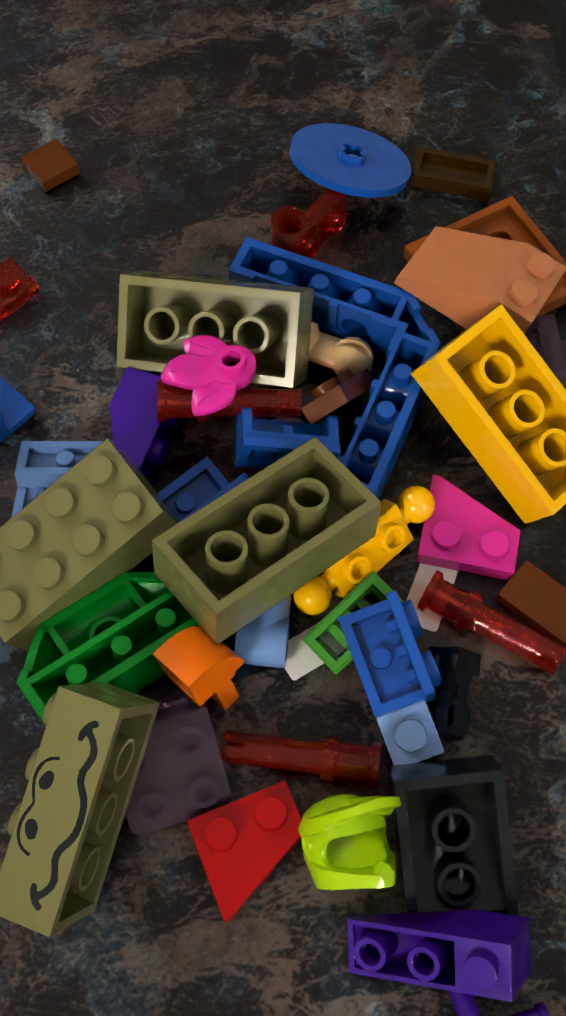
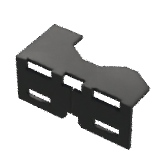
[426,646,481,737]

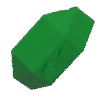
[16,572,200,727]

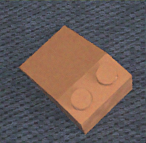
[394,226,566,334]

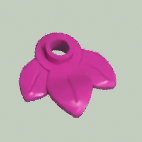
[161,335,257,416]

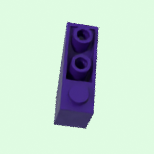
[109,367,186,484]
[347,910,531,1002]

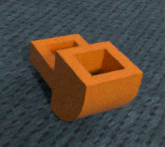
[153,625,245,711]

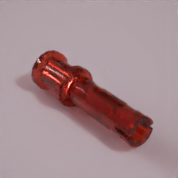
[157,380,302,423]
[416,570,566,676]
[221,730,382,789]

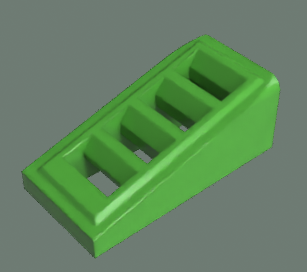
[302,570,404,676]

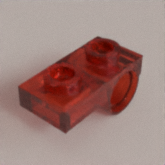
[270,189,347,259]

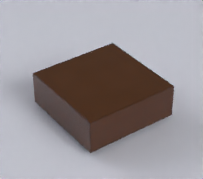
[21,139,80,192]

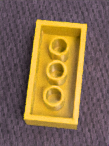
[411,304,566,524]

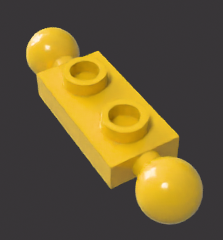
[293,486,435,615]

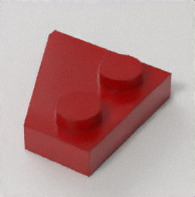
[187,781,301,923]

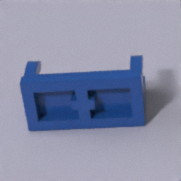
[235,407,341,469]

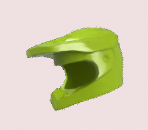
[298,794,401,890]

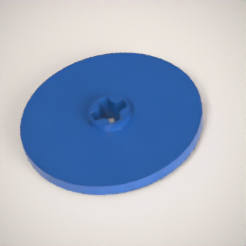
[289,123,412,198]

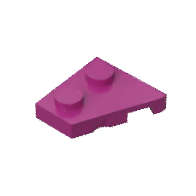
[416,474,520,581]

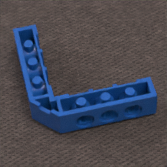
[228,237,440,500]

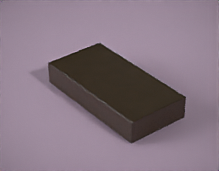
[408,146,498,202]

